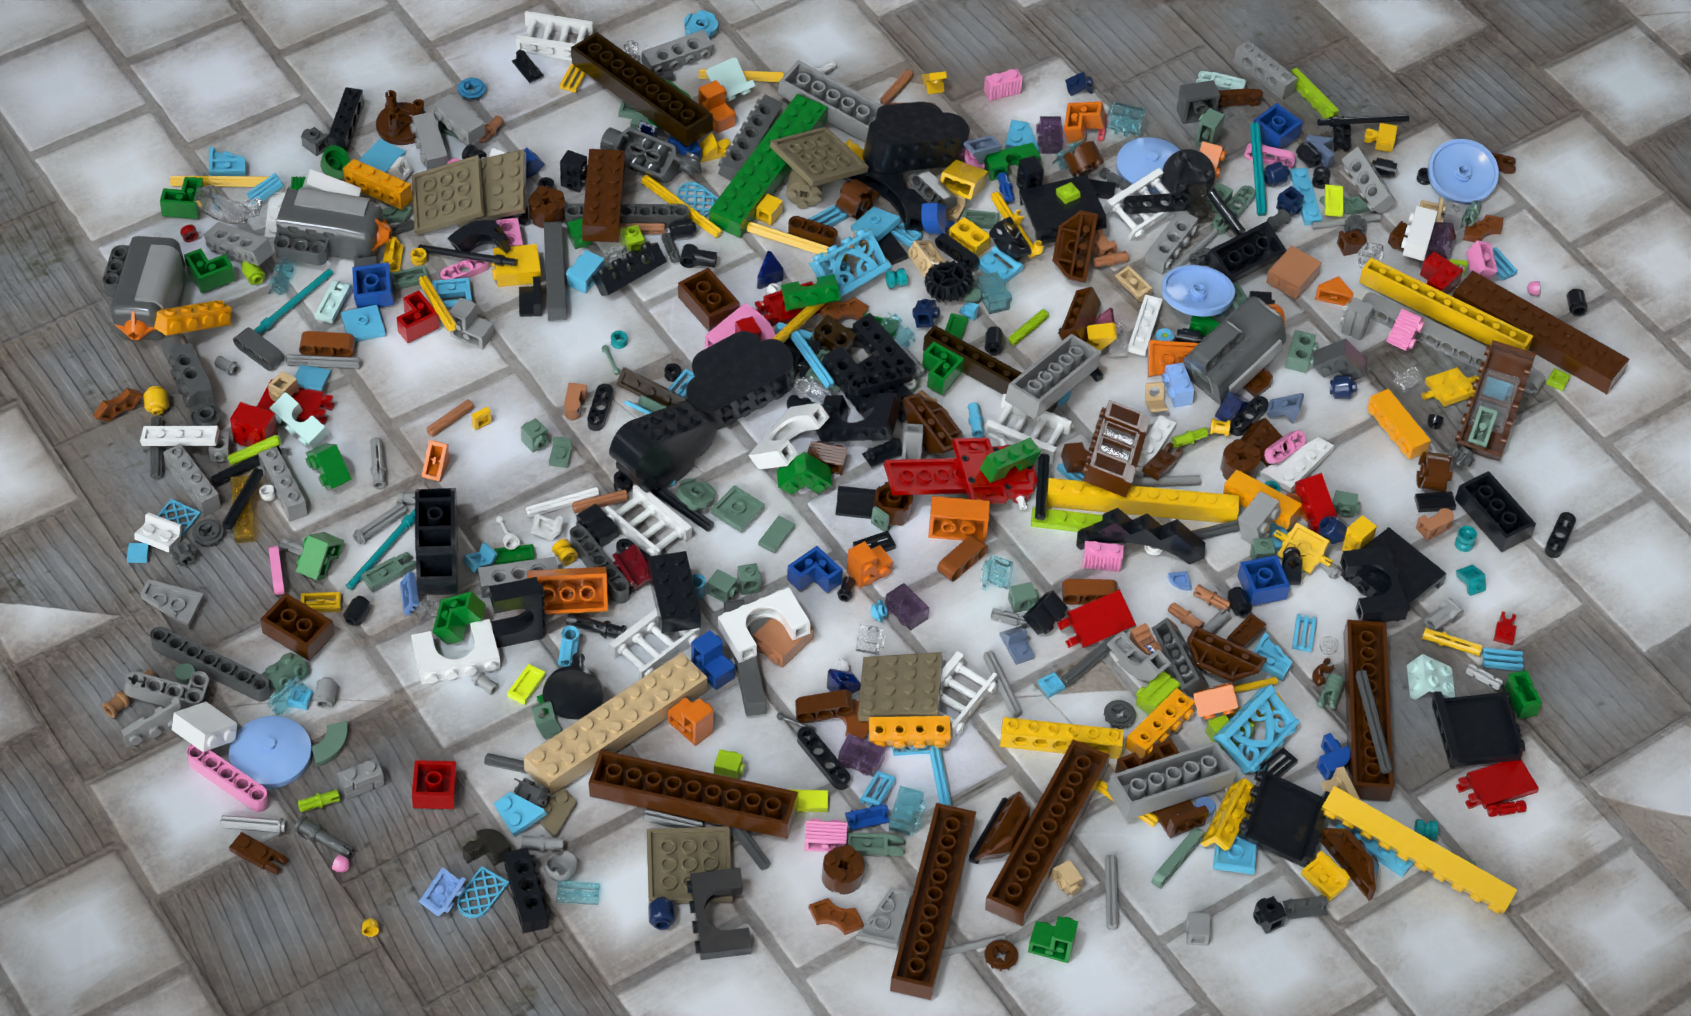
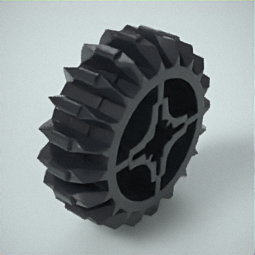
[924,260,974,303]

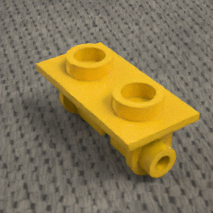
[383,237,404,272]

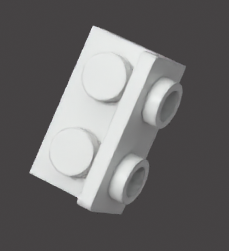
[135,512,182,553]

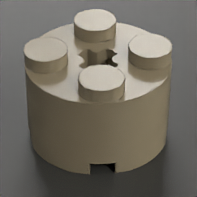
[786,170,823,209]

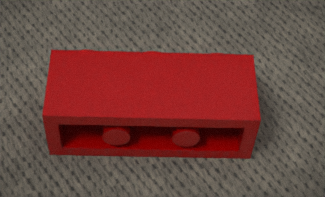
[1295,473,1337,534]

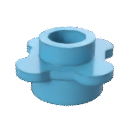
[870,600,888,622]

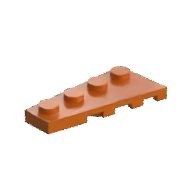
[1147,340,1199,377]

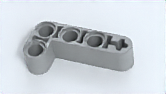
[124,671,209,710]

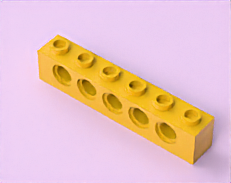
[1000,717,1123,759]

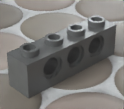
[1151,618,1209,697]

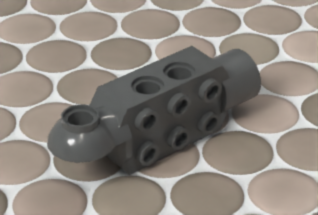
[600,127,702,184]
[161,333,222,426]

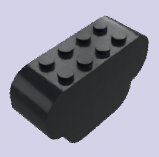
[862,102,970,173]
[686,331,796,430]
[609,401,717,493]
[415,488,458,596]

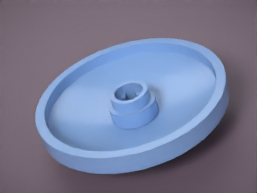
[1116,137,1180,194]
[1428,139,1499,205]
[1161,265,1235,316]
[229,716,312,789]

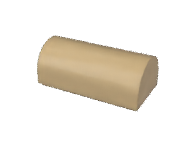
[1115,265,1152,302]

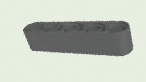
[570,525,629,604]

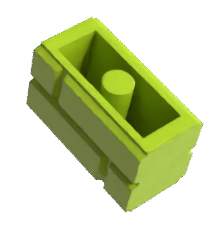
[1136,671,1181,715]

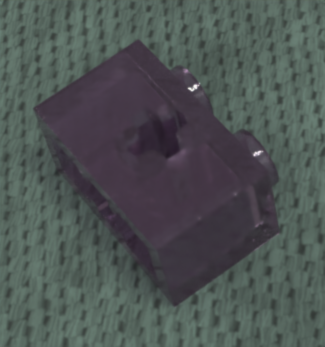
[1036,116,1064,154]
[1427,222,1456,260]
[885,583,929,631]
[838,734,886,777]

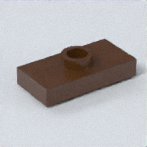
[1227,613,1267,648]

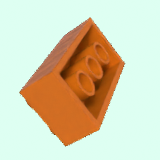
[527,567,608,614]

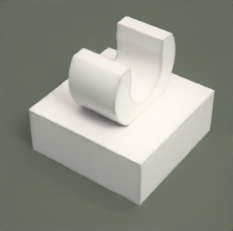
[388,157,413,181]

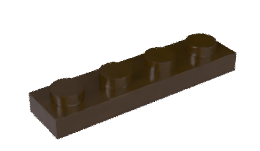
[616,367,688,407]

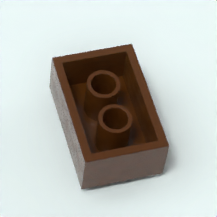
[678,267,740,332]
[260,593,334,661]

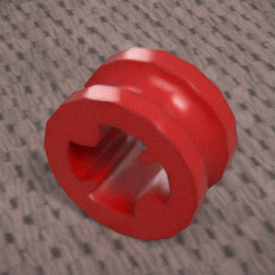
[180,224,199,243]

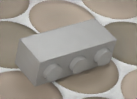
[434,94,485,145]
[410,111,448,169]

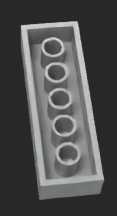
[778,60,883,142]
[1005,334,1101,419]
[1107,741,1236,820]

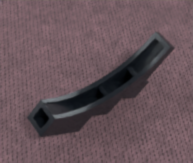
[843,162,924,231]
[1076,508,1206,564]

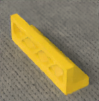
[1200,778,1253,851]

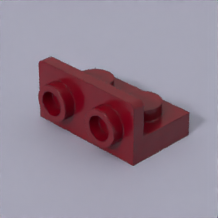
[612,544,650,590]

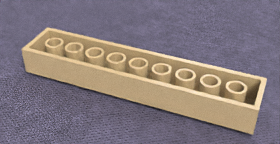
[524,652,708,794]

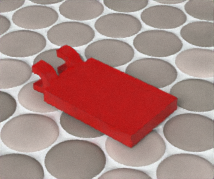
[755,281,827,326]
[257,379,335,425]
[1057,590,1136,648]
[1456,759,1539,809]

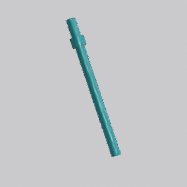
[254,269,333,334]
[346,508,415,590]

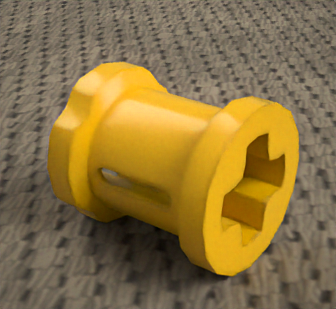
[1209,418,1231,437]

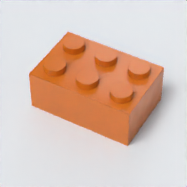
[928,496,990,543]

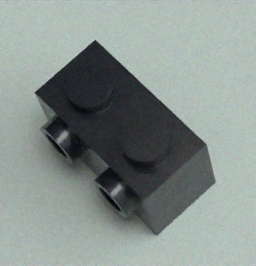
[560,150,588,193]

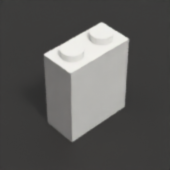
[172,702,237,752]

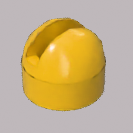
[362,918,379,937]

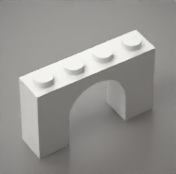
[749,403,829,469]
[718,588,810,663]
[411,619,500,684]

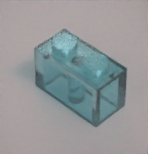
[976,271,1012,315]
[889,786,926,836]

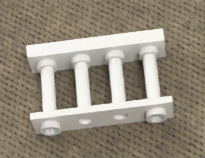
[516,11,593,61]
[1103,168,1183,240]
[984,394,1072,464]
[605,485,692,556]
[609,608,700,680]
[939,651,998,739]

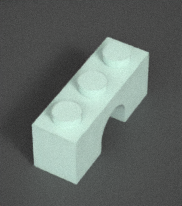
[270,392,329,449]

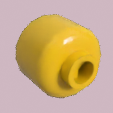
[143,386,169,415]

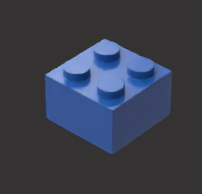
[1254,103,1303,149]
[352,262,394,309]
[1237,555,1290,606]

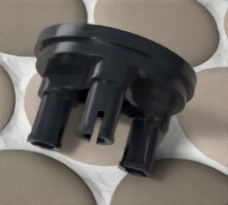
[1162,149,1215,202]
[543,653,604,719]

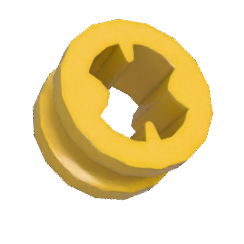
[410,248,427,266]

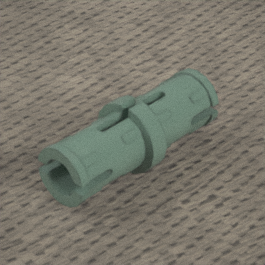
[1463,200,1482,226]

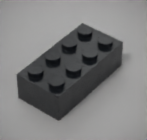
[1204,221,1287,283]
[1455,471,1536,552]
[647,551,701,634]

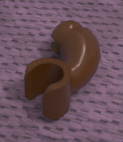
[1312,658,1335,686]

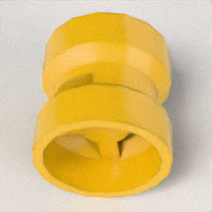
[552,539,578,566]

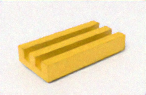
[560,63,586,93]
[301,592,341,613]

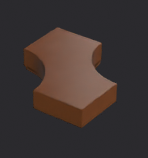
[1463,214,1504,243]
[820,297,869,321]
[93,388,143,421]
[839,699,869,743]
[808,898,864,935]

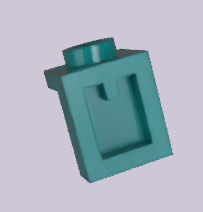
[1456,564,1486,596]

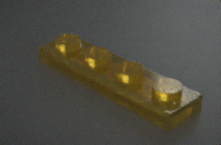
[231,475,255,543]

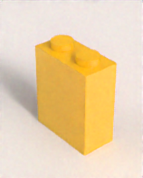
[940,160,988,200]
[491,244,541,287]

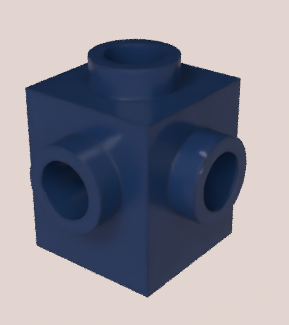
[1276,186,1304,217]
[912,299,940,328]

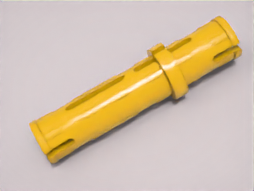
[1422,627,1482,657]

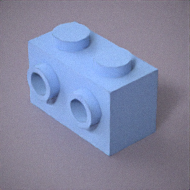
[1162,363,1195,408]

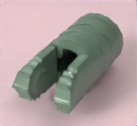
[1318,674,1345,709]

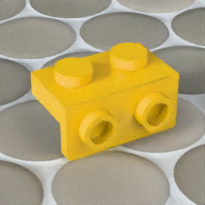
[1301,851,1350,901]

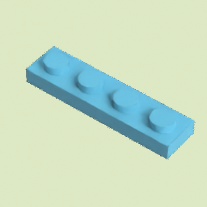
[1289,168,1323,226]
[1336,821,1414,878]

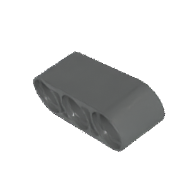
[909,169,957,211]
[233,327,284,371]

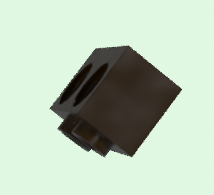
[814,314,857,352]

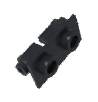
[512,50,544,83]
[1333,116,1351,152]
[862,437,902,468]

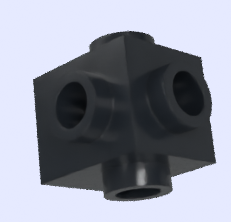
[1253,896,1287,934]

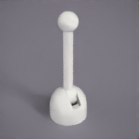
[496,516,520,550]

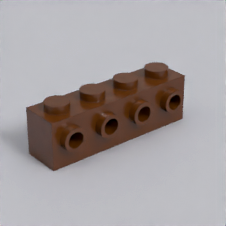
[1060,287,1101,342]

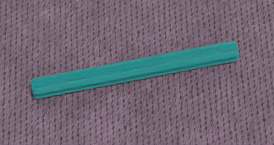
[1250,122,1267,216]

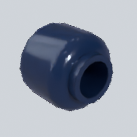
[1264,162,1290,187]
[1330,375,1357,399]
[1318,516,1347,544]
[648,897,676,930]

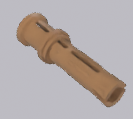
[102,669,157,718]

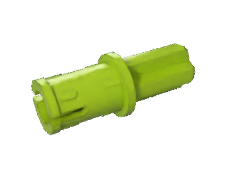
[1172,427,1209,448]
[298,789,340,812]

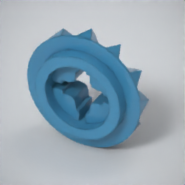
[458,78,486,100]

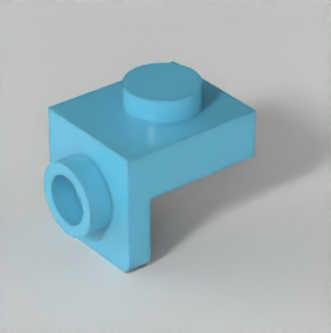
[463,543,497,573]

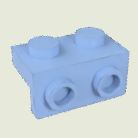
[418,867,466,916]

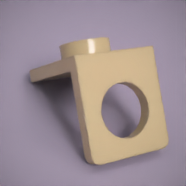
[1145,382,1168,412]

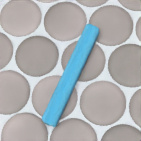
[790,331,835,389]
[930,748,952,806]

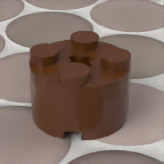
[1063,141,1104,177]
[835,179,877,220]
[529,186,565,228]
[1220,439,1261,480]
[1416,452,1453,492]
[873,482,913,526]
[822,845,865,895]

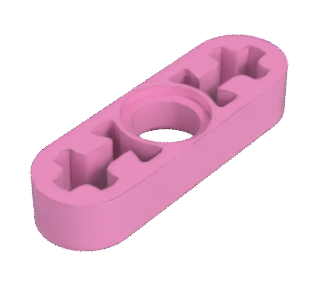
[1245,143,1296,168]
[440,259,490,280]
[1264,430,1306,464]
[268,545,285,595]

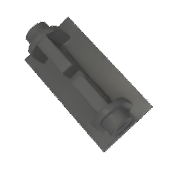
[514,778,555,807]
[1283,895,1328,920]

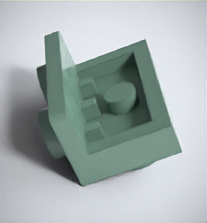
[261,652,310,696]

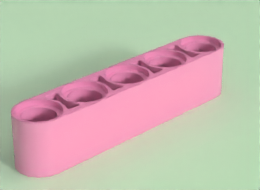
[186,744,269,812]

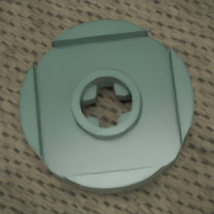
[676,478,715,511]

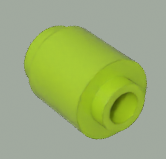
[241,261,265,285]

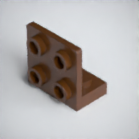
[1241,417,1287,467]
[1153,800,1209,838]

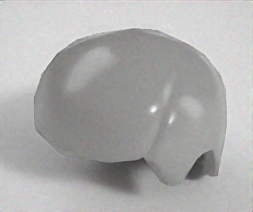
[544,851,578,881]

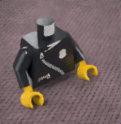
[989,209,1044,260]

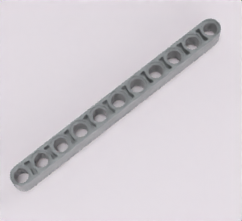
[1362,292,1545,394]

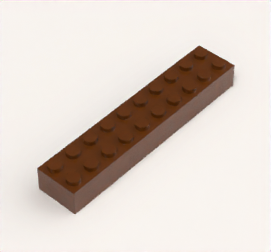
[1452,270,1630,394]
[1343,619,1394,801]
[985,739,1110,926]
[588,750,798,839]
[890,803,976,1000]

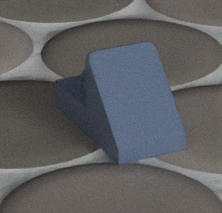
[963,135,1002,165]
[1305,135,1335,169]
[1266,393,1304,424]
[999,627,1034,665]

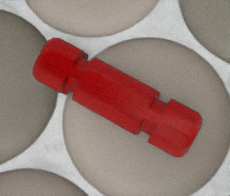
[1487,800,1527,817]

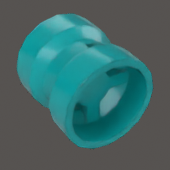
[885,268,908,289]
[1455,526,1477,552]
[1414,819,1438,841]

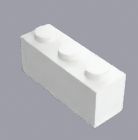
[303,169,361,197]
[1401,206,1438,261]

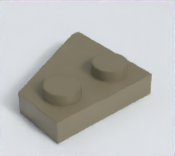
[538,787,576,838]

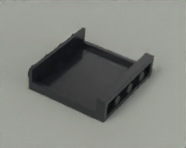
[1019,174,1107,244]
[1341,527,1447,622]
[1432,685,1525,768]
[1239,763,1330,868]

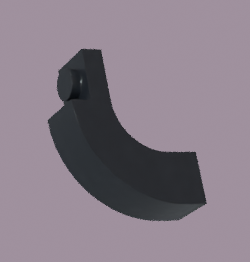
[447,220,511,254]

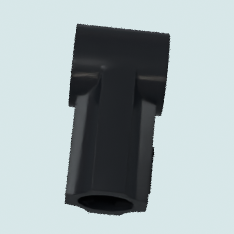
[680,244,717,268]

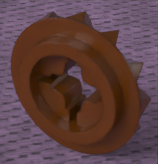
[984,940,1018,971]

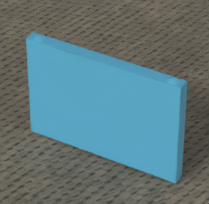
[358,139,406,173]

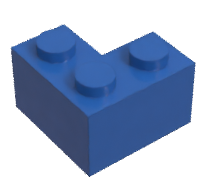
[787,546,843,593]
[691,630,735,690]

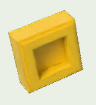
[471,406,492,430]

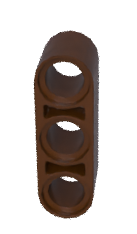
[788,216,838,247]
[795,690,853,723]

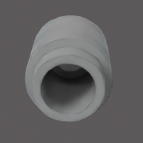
[314,677,337,709]

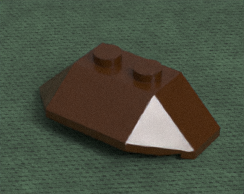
[1052,210,1098,283]
[903,393,962,453]
[1187,626,1267,682]
[974,791,1030,861]
[1319,828,1379,901]

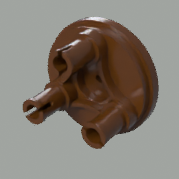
[376,90,426,145]

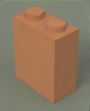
[1266,246,1322,300]
[753,618,814,668]

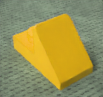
[921,71,947,94]
[699,133,731,163]
[1086,323,1117,351]

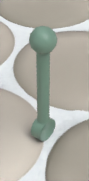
[602,345,620,374]

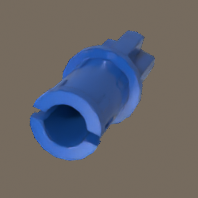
[997,172,1014,203]

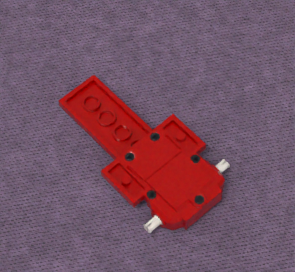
[883,438,1037,510]

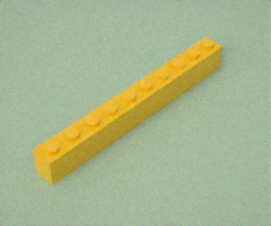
[1359,258,1533,351]
[1047,478,1239,523]
[1321,786,1517,914]

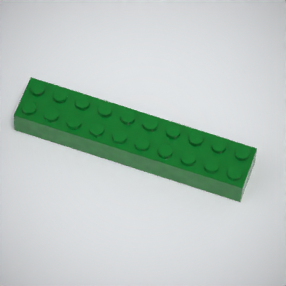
[709,94,828,238]

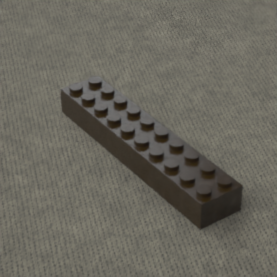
[571,32,713,146]

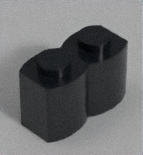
[576,504,619,547]
[1023,590,1068,635]

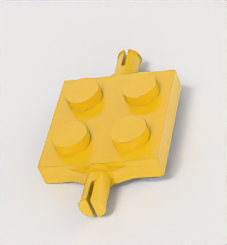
[1421,367,1479,407]
[1273,522,1334,575]

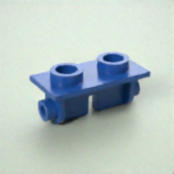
[845,803,890,831]

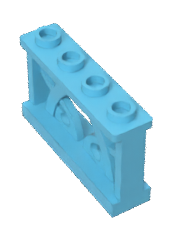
[808,228,892,297]
[1213,684,1300,774]

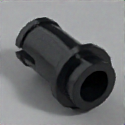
[837,576,855,602]

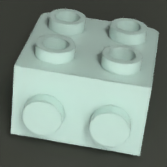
[706,58,755,102]
[1407,654,1455,700]

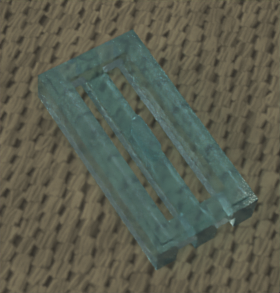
[556,881,600,905]

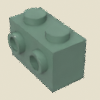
[1195,108,1225,147]

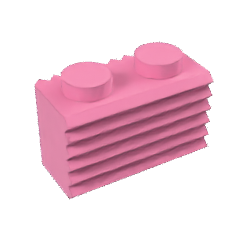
[984,69,1023,101]
[1466,241,1498,280]
[1386,309,1425,351]
[1082,541,1124,573]
[804,818,847,852]

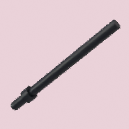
[1317,114,1409,127]
[418,244,518,266]

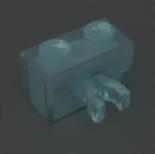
[1106,101,1146,137]

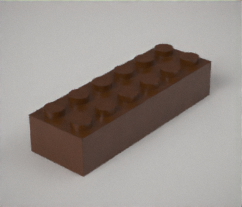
[582,149,625,242]

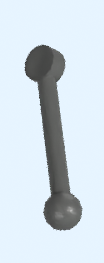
[777,712,816,731]

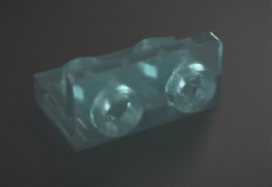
[980,554,1013,591]

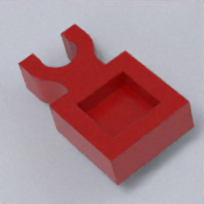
[1493,611,1517,645]

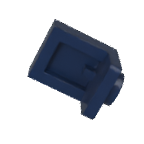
[1065,71,1094,96]

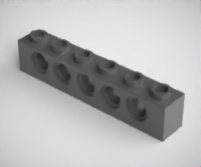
[718,94,783,181]

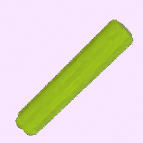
[1008,309,1049,346]
[227,435,281,465]

